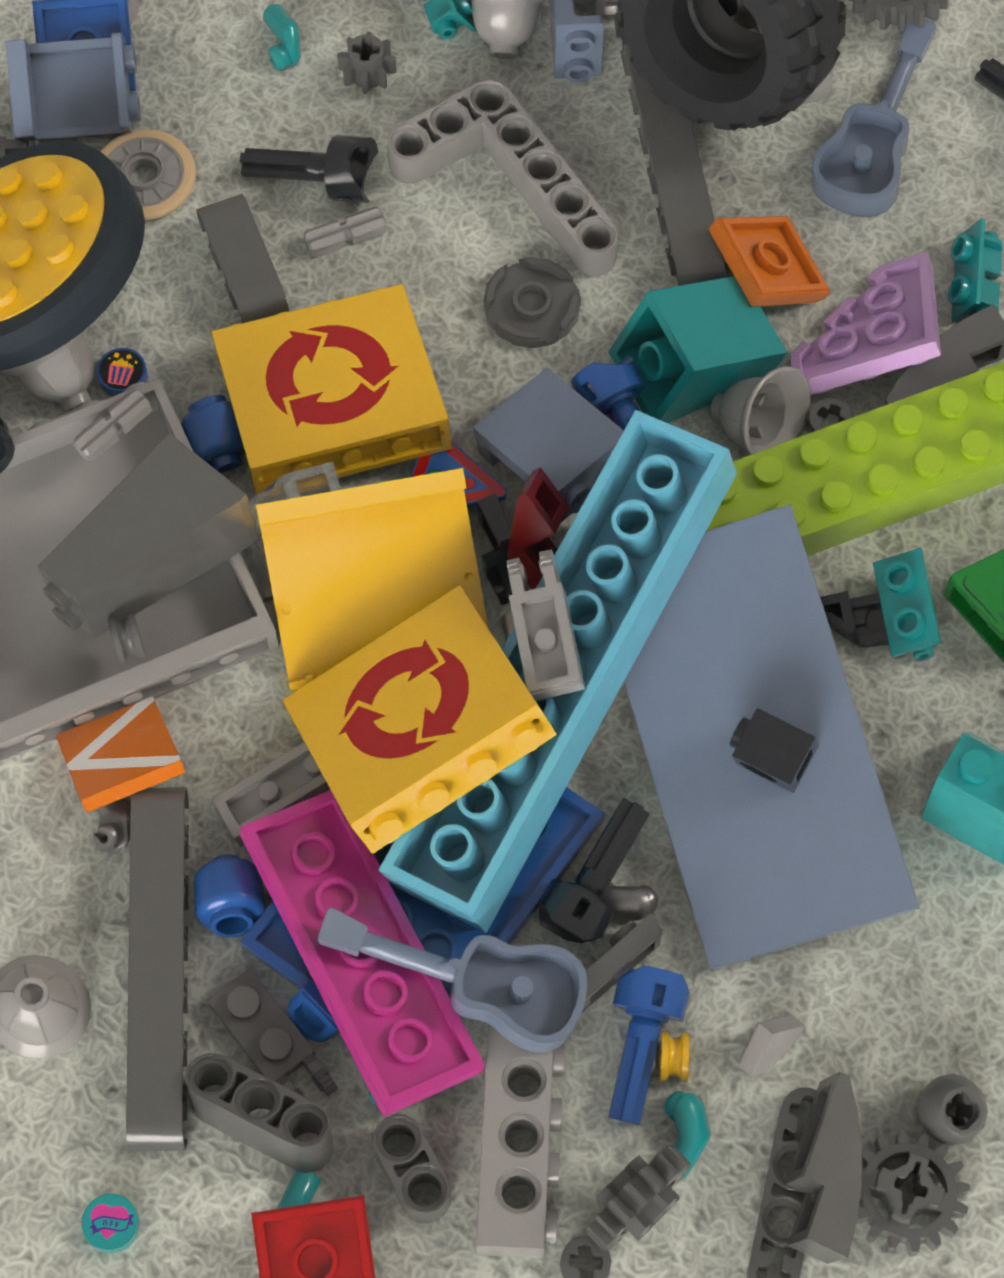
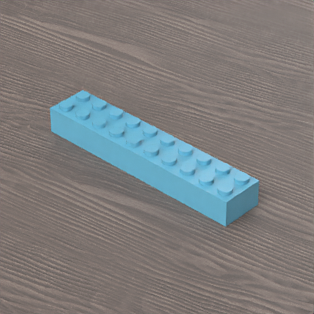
[379,410,737,933]

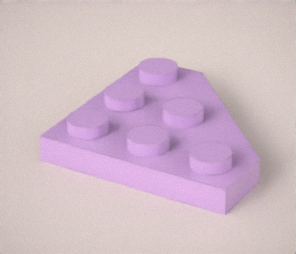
[790,251,941,395]

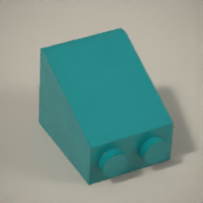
[608,276,788,423]
[921,732,1004,865]

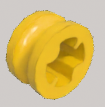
[659,1031,690,1082]

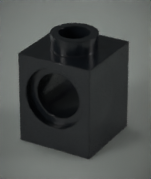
[730,708,818,793]

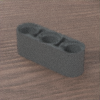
[196,194,289,324]
[186,1053,333,1173]

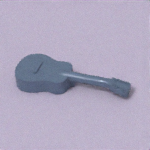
[811,20,936,217]
[317,908,588,1053]

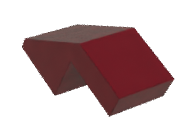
[507,467,570,590]

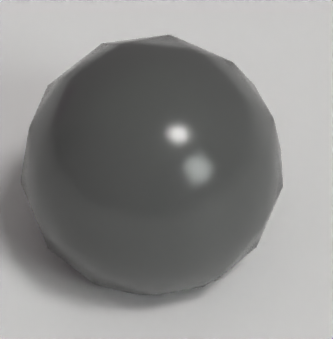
[916,1074,988,1146]

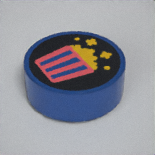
[97,348,148,397]

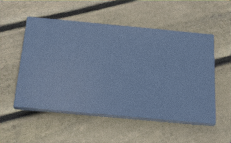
[624,504,920,971]

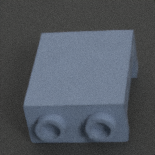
[549,0,604,82]
[5,33,141,141]
[473,368,624,522]

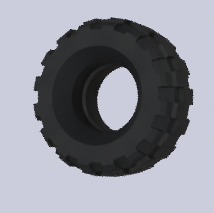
[617,0,846,131]

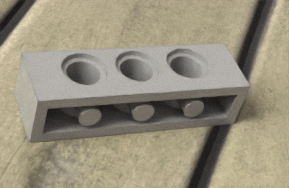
[476,1024,565,1258]

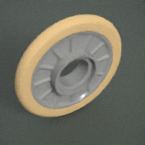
[100,129,196,221]

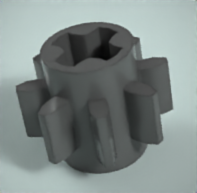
[337,32,397,94]

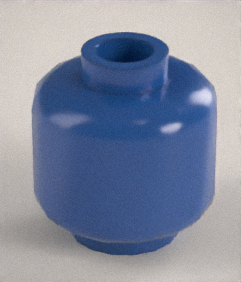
[181,395,245,473]
[193,854,265,938]

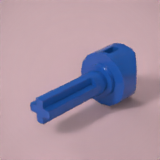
[571,355,647,431]
[608,965,690,1125]

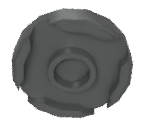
[483,257,581,348]

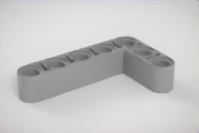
[387,79,618,276]

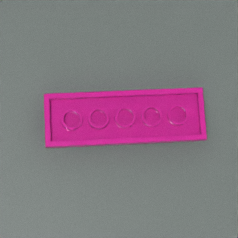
[240,790,485,1118]

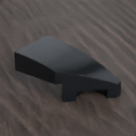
[477,493,512,605]
[820,591,889,648]

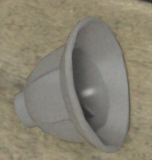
[471,0,546,59]
[1,329,94,412]
[711,366,811,455]
[0,955,91,1059]

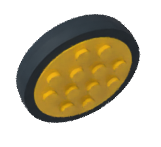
[0,141,145,371]

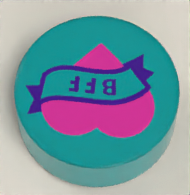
[81,1194,140,1253]

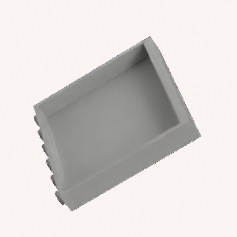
[0,378,279,763]

